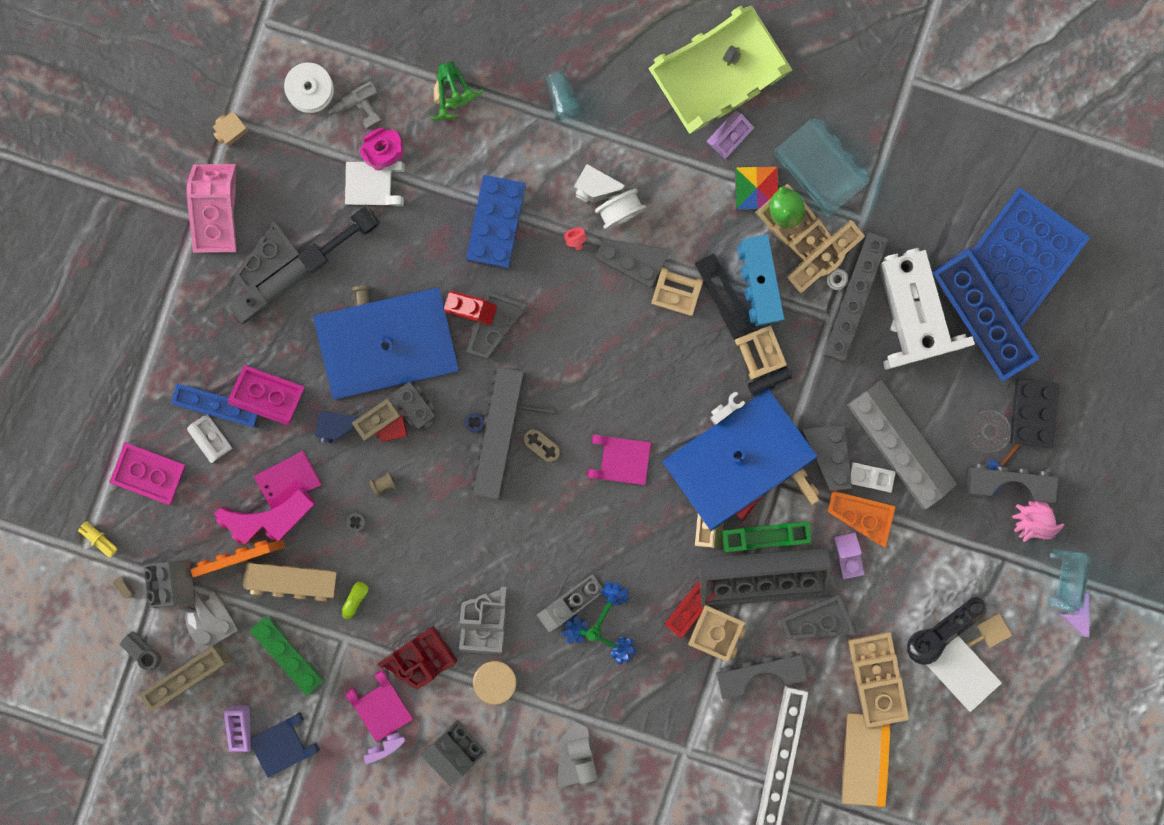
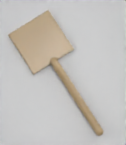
[966,613,1012,648]

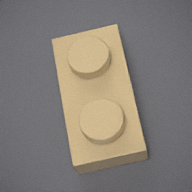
[791,469,819,505]

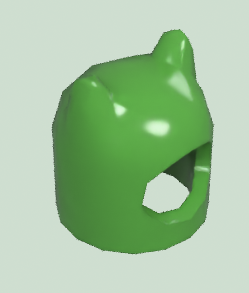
[769,186,805,228]

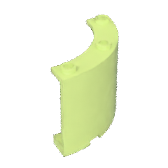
[648,5,793,134]

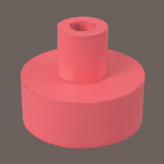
[564,228,587,250]

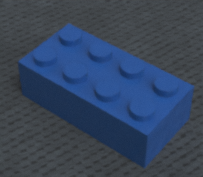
[466,175,526,270]

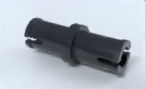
[747,366,792,396]

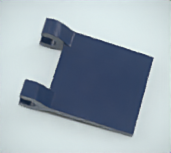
[251,712,320,778]

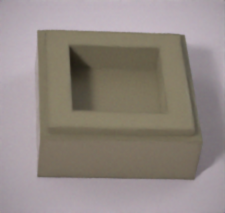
[113,576,136,599]

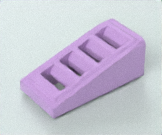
[224,705,251,752]

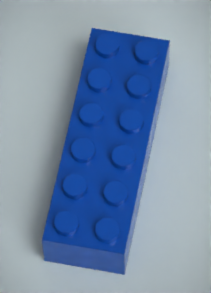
[932,247,1040,382]

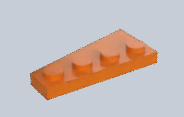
[190,540,286,577]

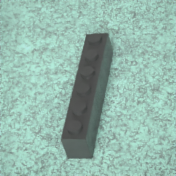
[471,367,527,500]

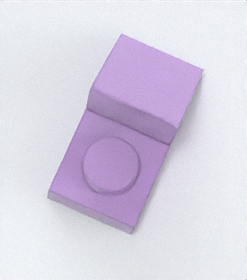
[834,533,864,579]
[1059,592,1089,637]

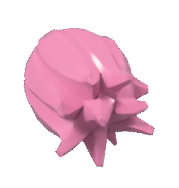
[1012,501,1064,542]

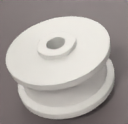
[284,63,334,113]
[595,188,647,230]

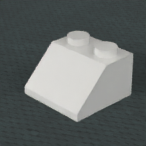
[574,164,625,203]

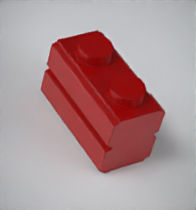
[444,291,497,326]

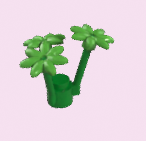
[430,62,484,121]

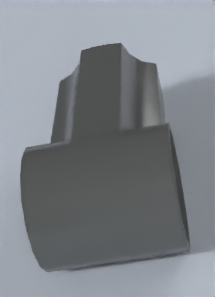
[119,631,161,670]

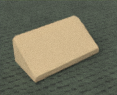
[695,514,723,548]

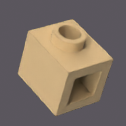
[213,111,249,147]

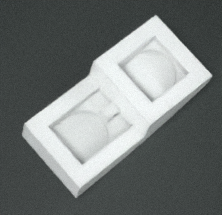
[849,462,896,493]

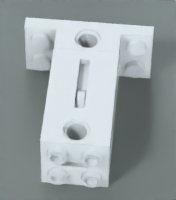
[879,248,975,370]

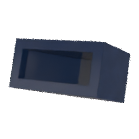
[315,411,359,443]

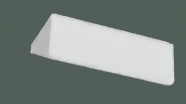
[187,414,232,463]

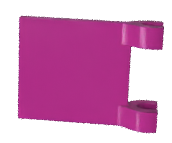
[587,435,651,485]
[345,669,413,742]

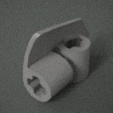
[557,721,598,788]

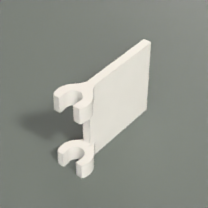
[345,161,405,206]

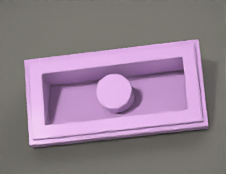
[707,111,754,159]

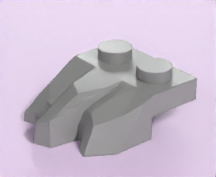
[185,590,239,652]

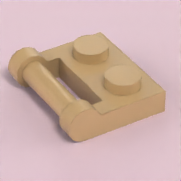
[651,267,703,317]
[735,325,787,380]

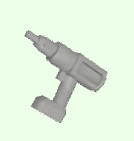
[328,81,382,129]

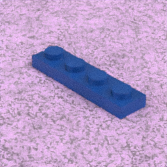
[171,383,258,428]

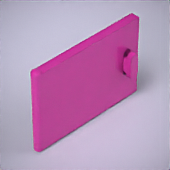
[254,451,322,509]

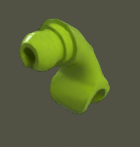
[342,582,368,619]

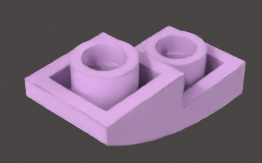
[364,733,406,764]

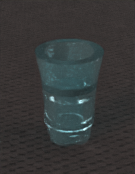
[545,70,583,120]

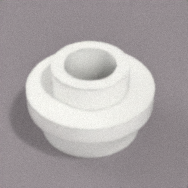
[826,268,848,290]

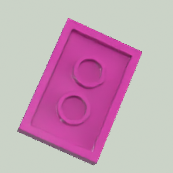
[228,365,305,426]
[109,442,186,505]

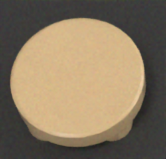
[473,661,517,705]

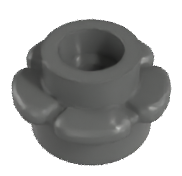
[722,45,741,66]

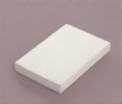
[926,636,1001,712]

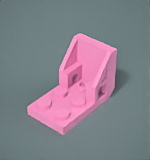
[187,164,237,253]

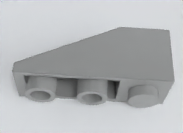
[537,574,602,632]

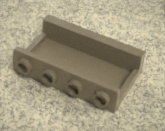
[139,643,232,713]

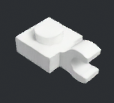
[710,392,745,425]

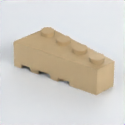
[243,561,336,601]

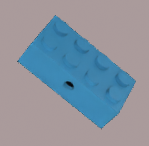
[737,234,784,327]

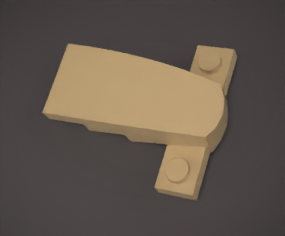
[755,184,865,294]

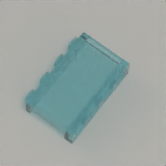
[773,117,870,217]
[1044,549,1091,611]

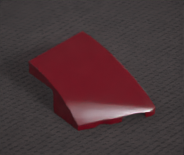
[378,626,458,690]

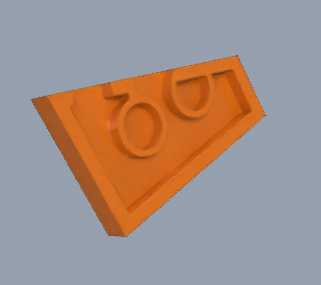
[827,492,896,548]

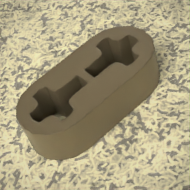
[524,429,560,462]

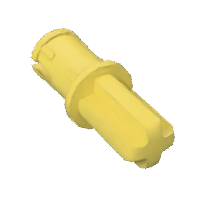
[78,521,117,558]

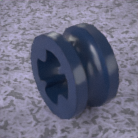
[465,413,484,432]

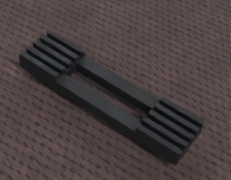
[695,253,753,339]

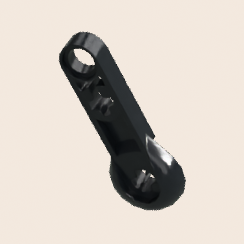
[907,597,987,665]

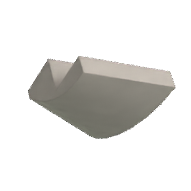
[459,587,507,655]

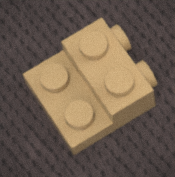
[688,605,747,662]

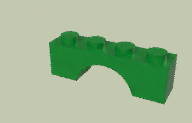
[721,521,812,552]
[250,615,326,696]

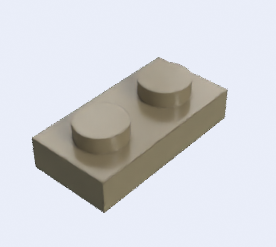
[352,398,400,441]

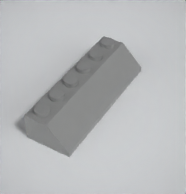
[847,380,957,509]

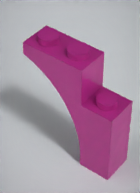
[214,488,317,545]

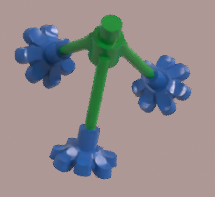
[562,581,637,665]

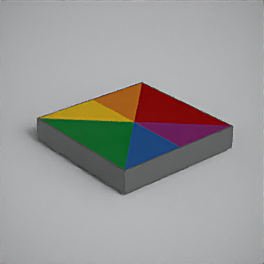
[734,166,778,211]

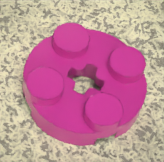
[360,128,404,171]

